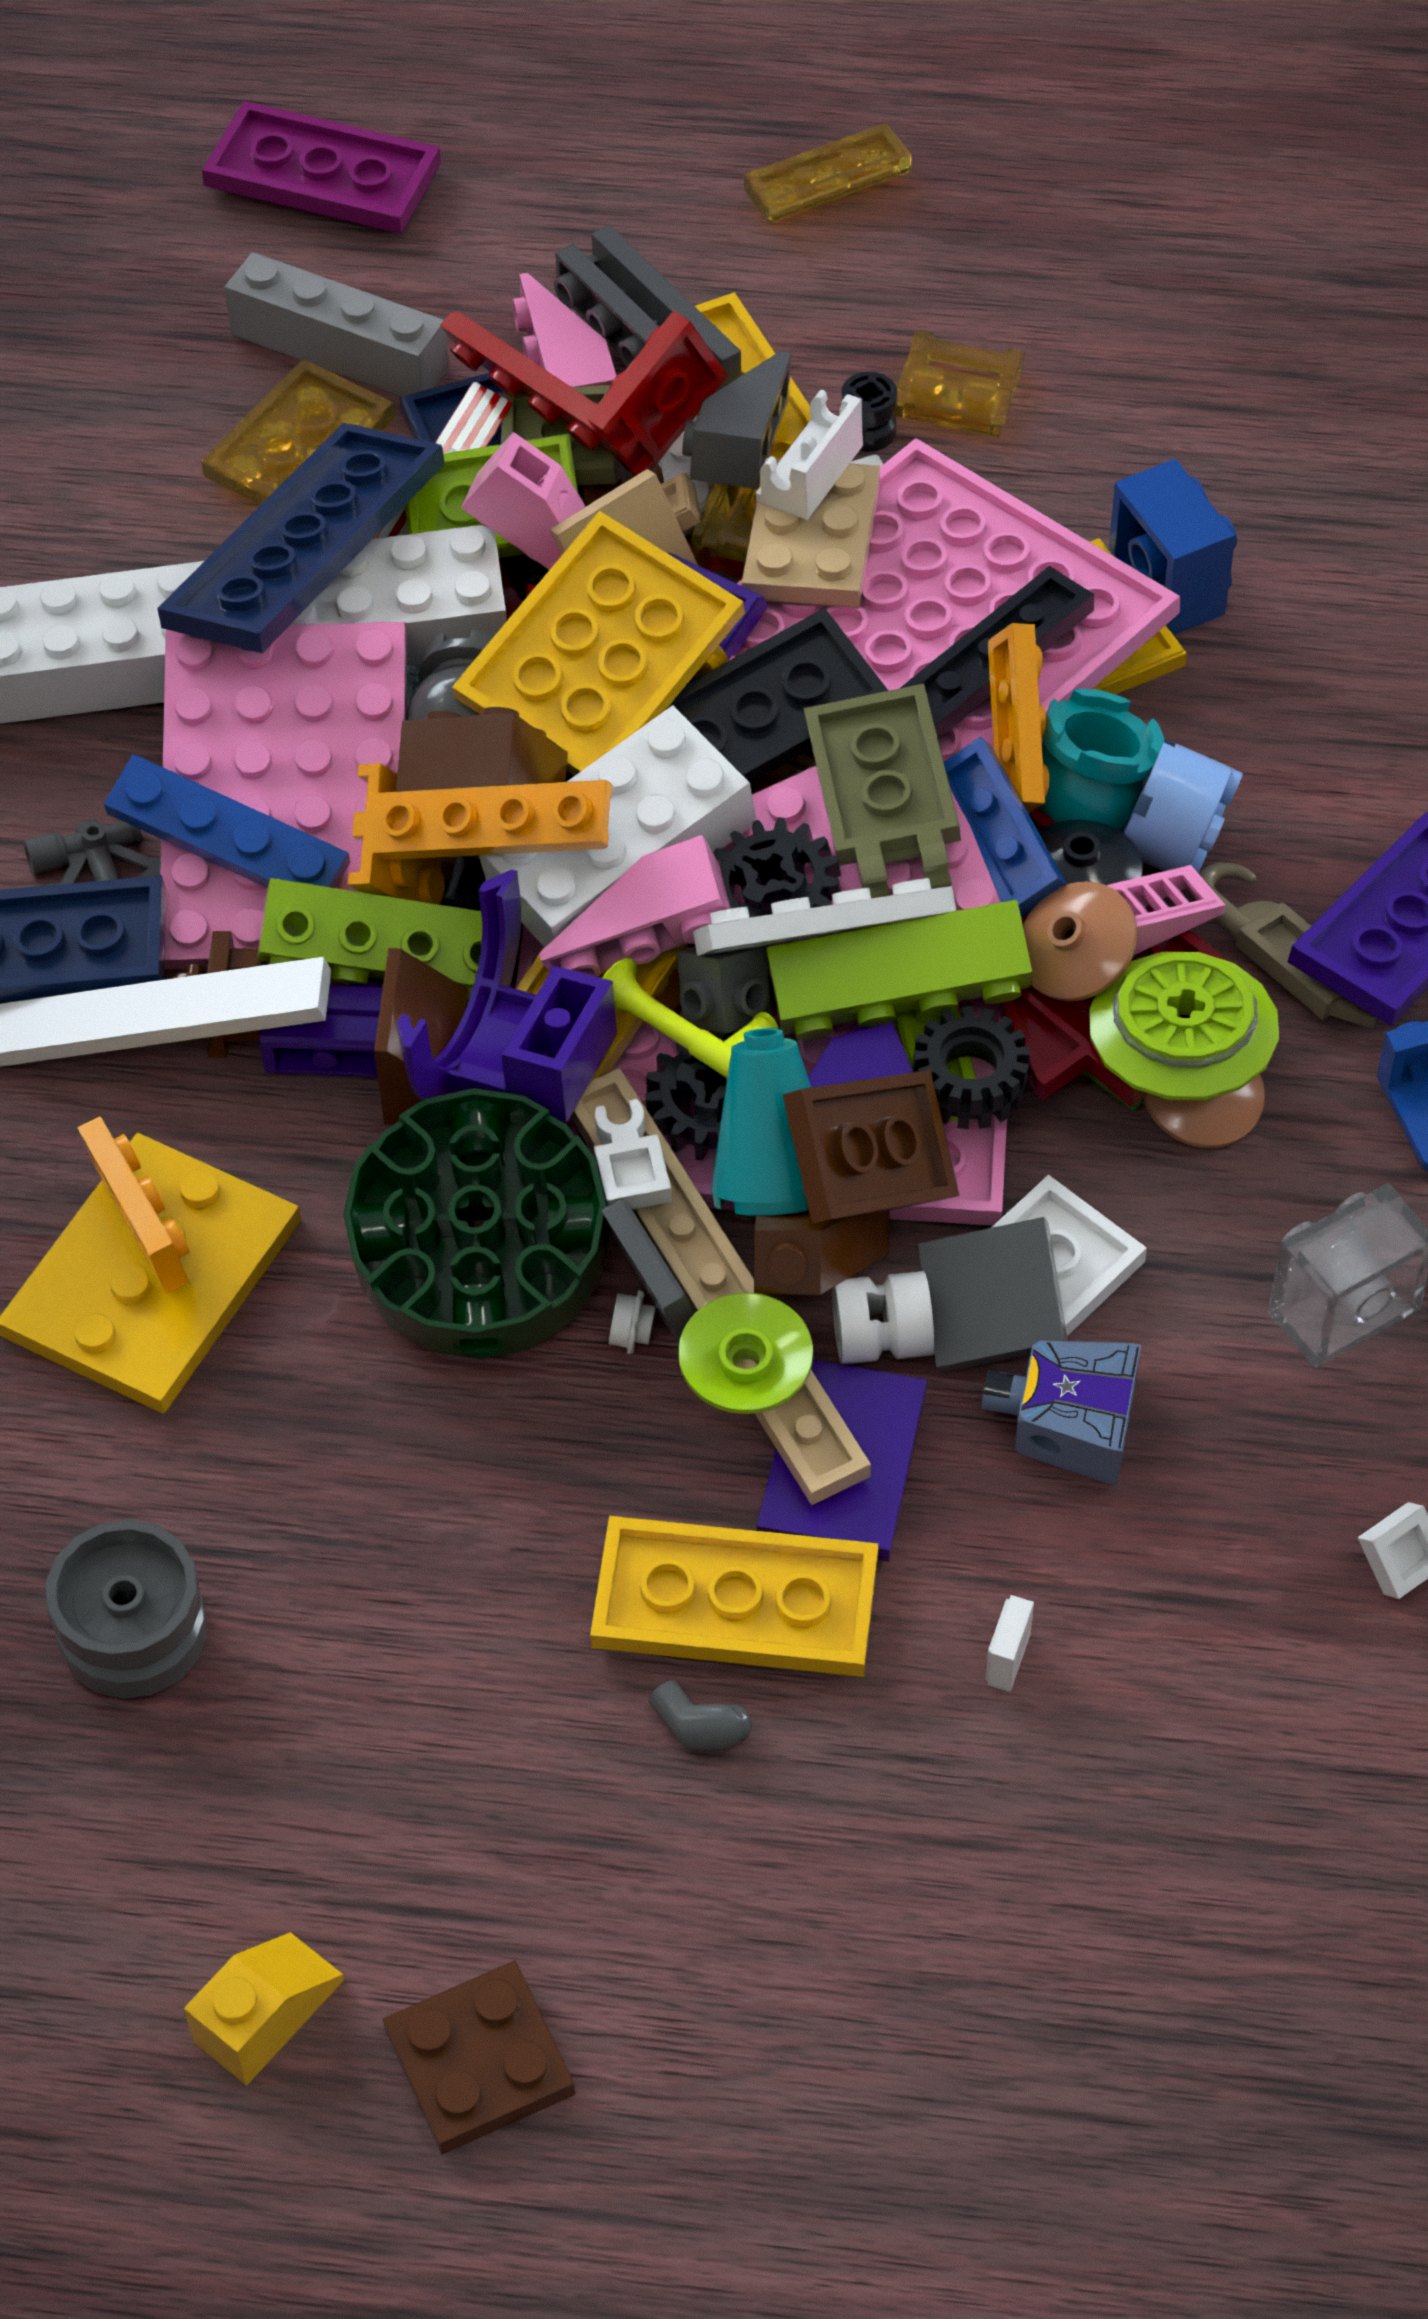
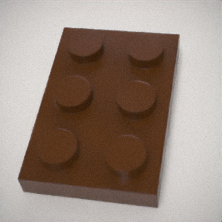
[782,1070,960,1224]

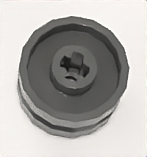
[45,1519,208,1699]

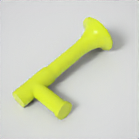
[602,958,778,1078]

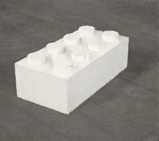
[479,705,757,947]

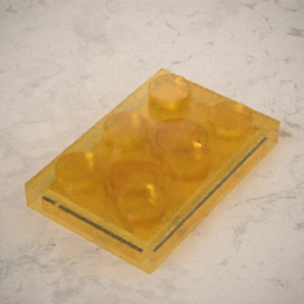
[201,359,394,505]

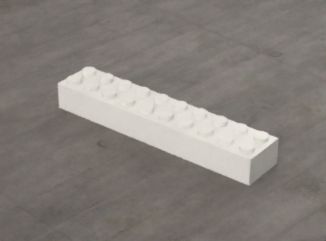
[0,525,507,724]

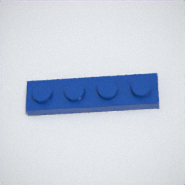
[104,754,351,888]

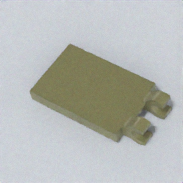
[804,683,961,899]

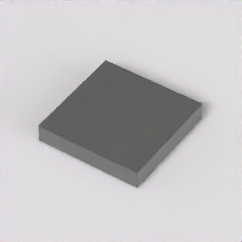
[601,1199,694,1345]
[917,1217,1068,1373]

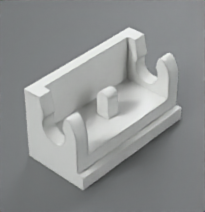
[756,390,863,520]

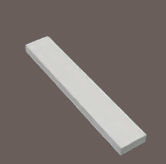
[0,957,331,1067]

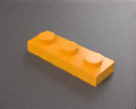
[988,623,1050,813]
[77,1116,190,1294]

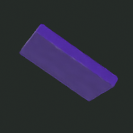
[757,1359,927,1562]

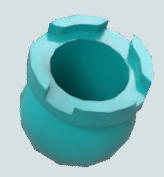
[1038,688,1164,832]

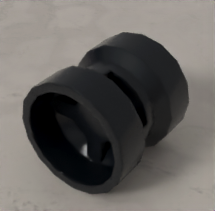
[841,372,897,452]

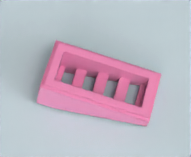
[1107,865,1226,956]

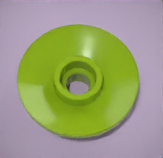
[679,1293,813,1414]

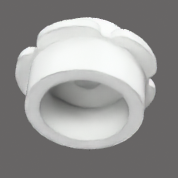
[609,1290,655,1354]

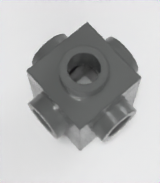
[677,946,772,1039]

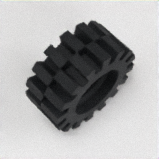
[913,1006,1030,1129]

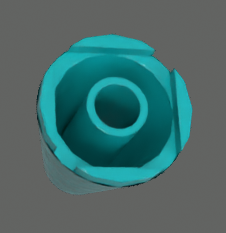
[711,1028,811,1216]

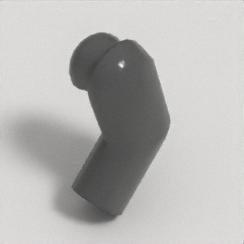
[649,1680,752,1750]

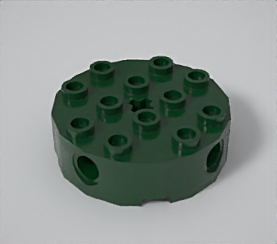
[343,1088,610,1360]

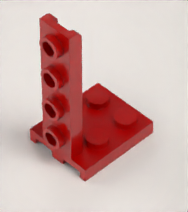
[440,310,728,476]

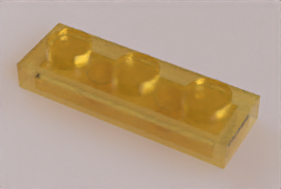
[744,123,911,223]

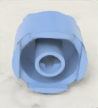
[1122,740,1243,873]

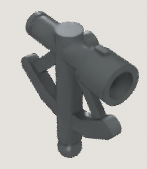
[23,820,161,886]

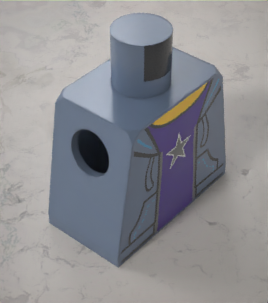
[981,1340,1141,1485]

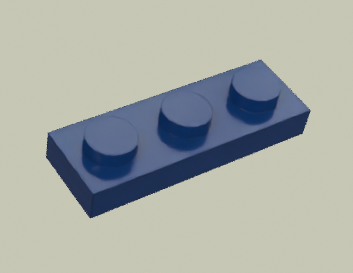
[944,736,1067,917]

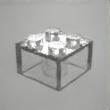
[1268,1183,1428,1369]

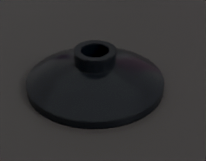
[1038,820,1143,885]

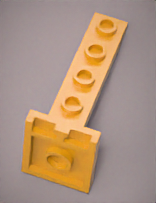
[348,763,613,904]

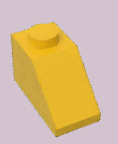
[184,1932,344,2086]

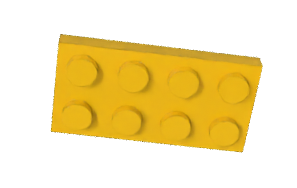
[590,1516,879,1677]

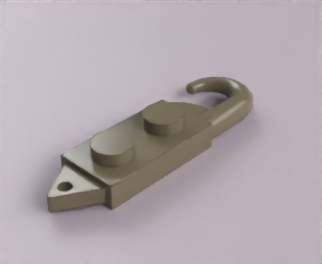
[1195,862,1377,1028]

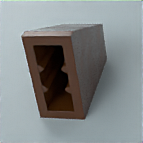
[754,1210,889,1295]

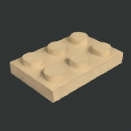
[742,458,880,608]

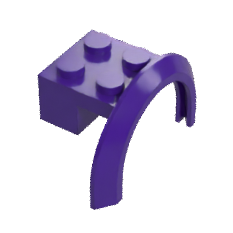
[397,869,617,1123]

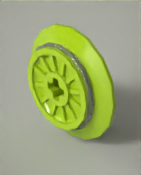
[1089,952,1279,1100]

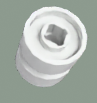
[832,1271,934,1365]

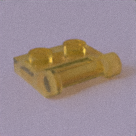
[894,329,1025,438]

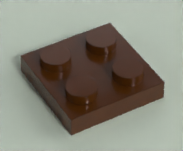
[383,1960,575,2155]

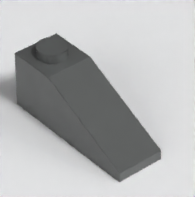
[682,351,792,489]

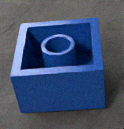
[1108,458,1237,635]

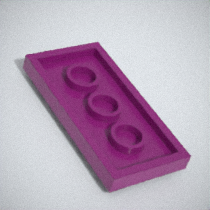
[201,101,441,234]

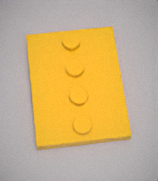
[452,510,745,776]
[0,1132,301,1414]

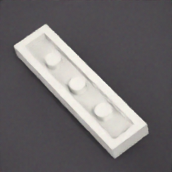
[693,878,956,956]

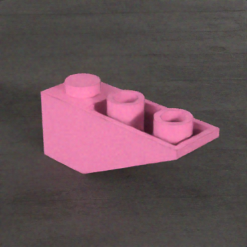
[512,273,617,387]
[461,432,586,570]
[539,835,731,977]

